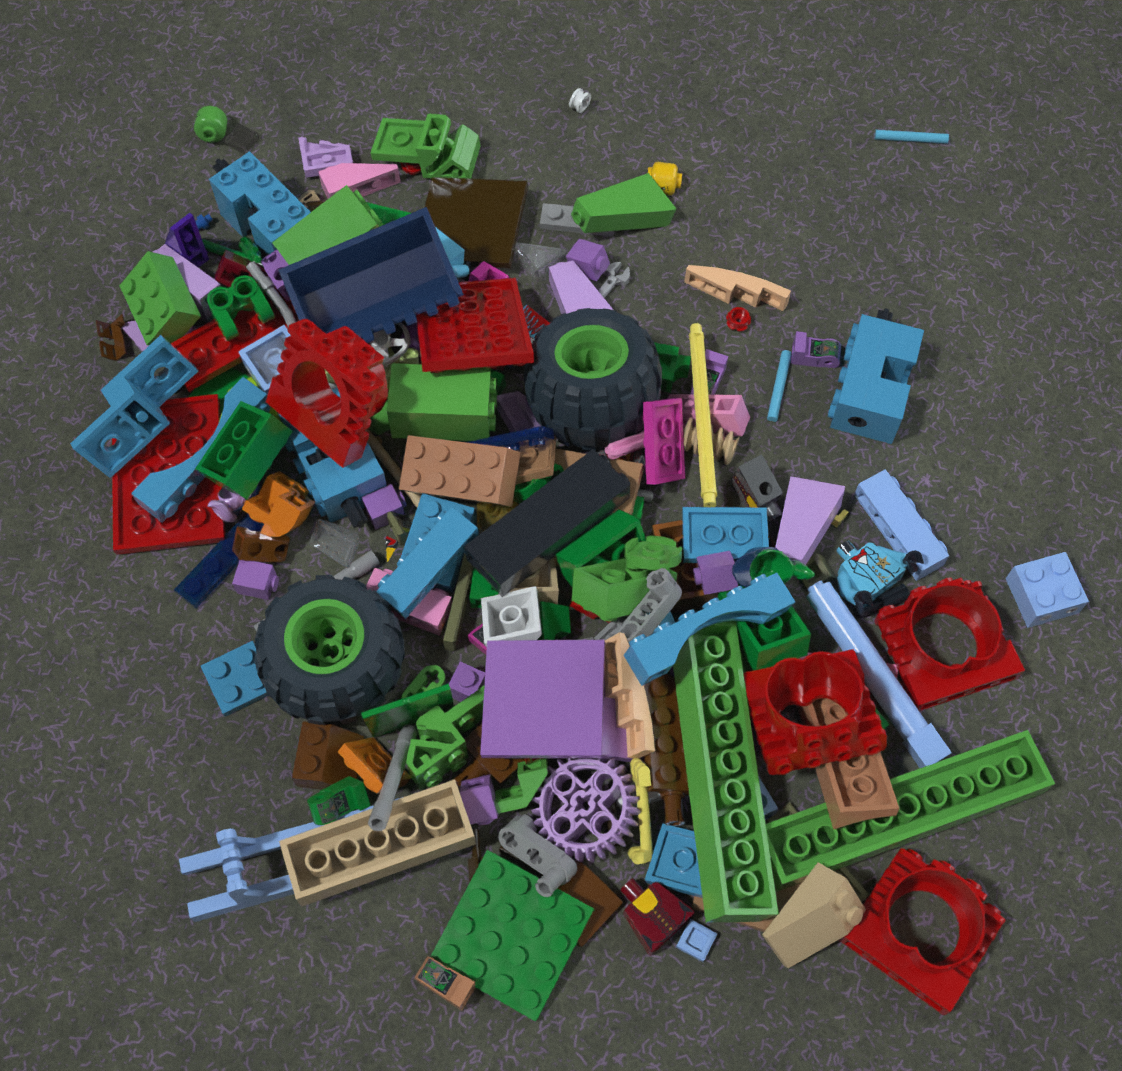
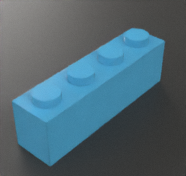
[376,507,480,619]

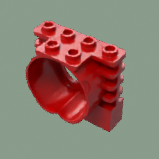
[266,319,388,468]
[874,577,1025,712]
[743,649,887,775]
[839,848,1006,1016]

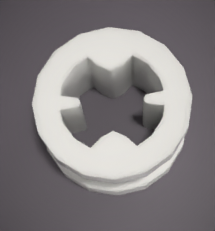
[569,88,591,113]

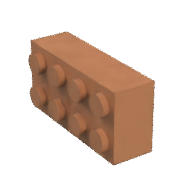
[399,435,521,507]

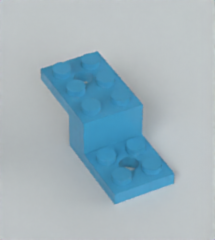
[70,335,198,478]

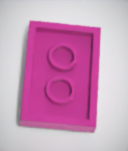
[643,398,685,484]

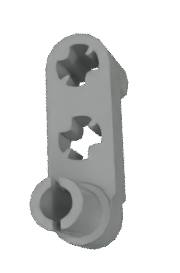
[618,568,682,643]
[498,814,577,897]

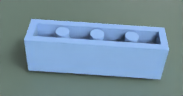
[854,469,949,581]

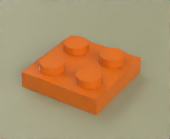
[338,737,412,794]

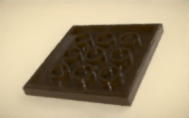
[424,177,529,269]

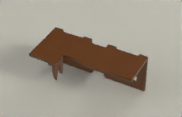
[95,314,126,361]

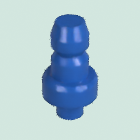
[195,214,213,230]

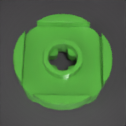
[625,536,682,572]

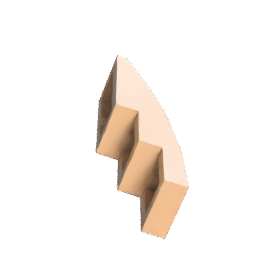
[685,265,791,311]
[604,632,655,759]

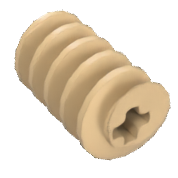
[683,417,740,465]

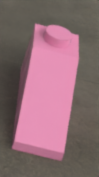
[319,163,401,199]
[668,394,750,437]

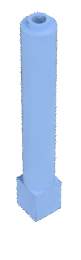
[806,580,952,768]

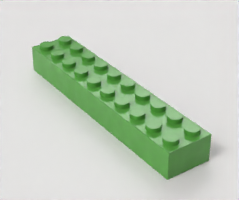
[673,621,779,922]
[765,730,1055,892]

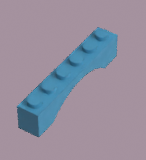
[131,377,271,522]
[624,572,795,686]

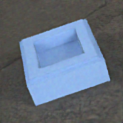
[676,919,717,962]

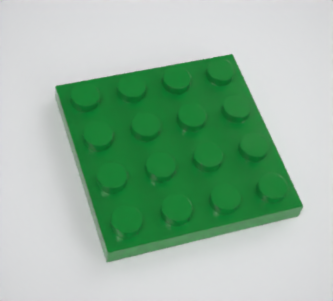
[430,850,595,1022]

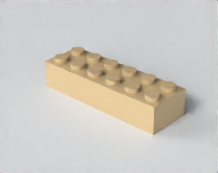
[279,779,476,907]

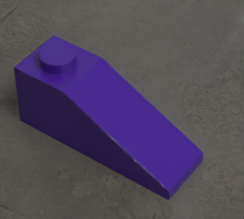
[165,213,209,268]

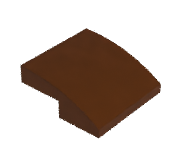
[558,859,623,947]

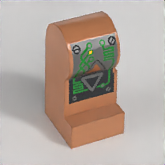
[414,956,476,1011]

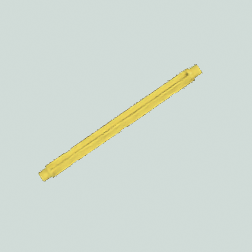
[689,323,717,507]

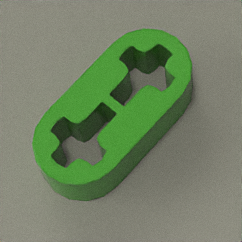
[402,665,446,699]

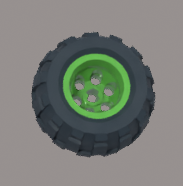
[524,308,662,450]
[254,574,405,725]

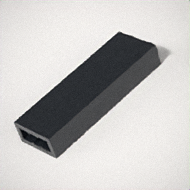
[464,449,630,597]

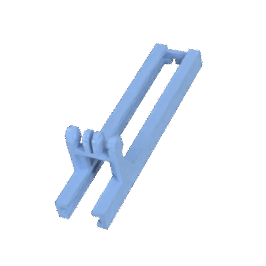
[179,797,403,922]

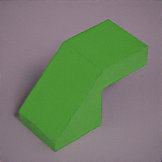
[495,758,548,814]

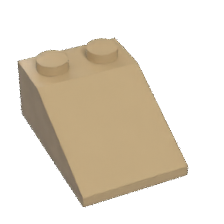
[762,863,866,968]

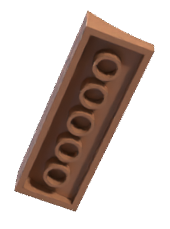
[796,698,899,830]

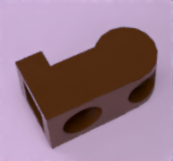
[232,527,290,562]

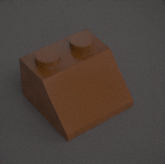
[292,721,364,790]

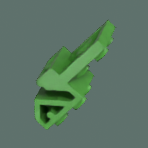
[371,114,481,179]
[406,685,485,791]

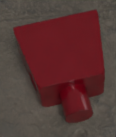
[214,250,269,294]

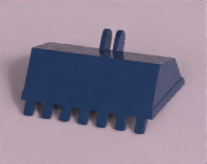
[278,207,464,343]

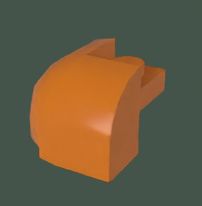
[242,471,315,537]

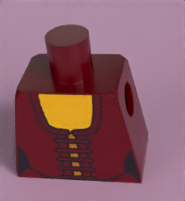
[620,878,695,956]

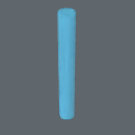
[875,130,949,144]
[767,350,792,422]

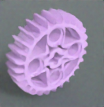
[531,758,640,862]

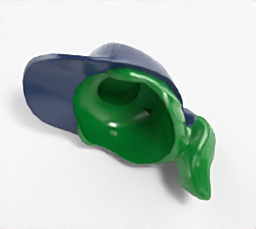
[732,547,815,587]

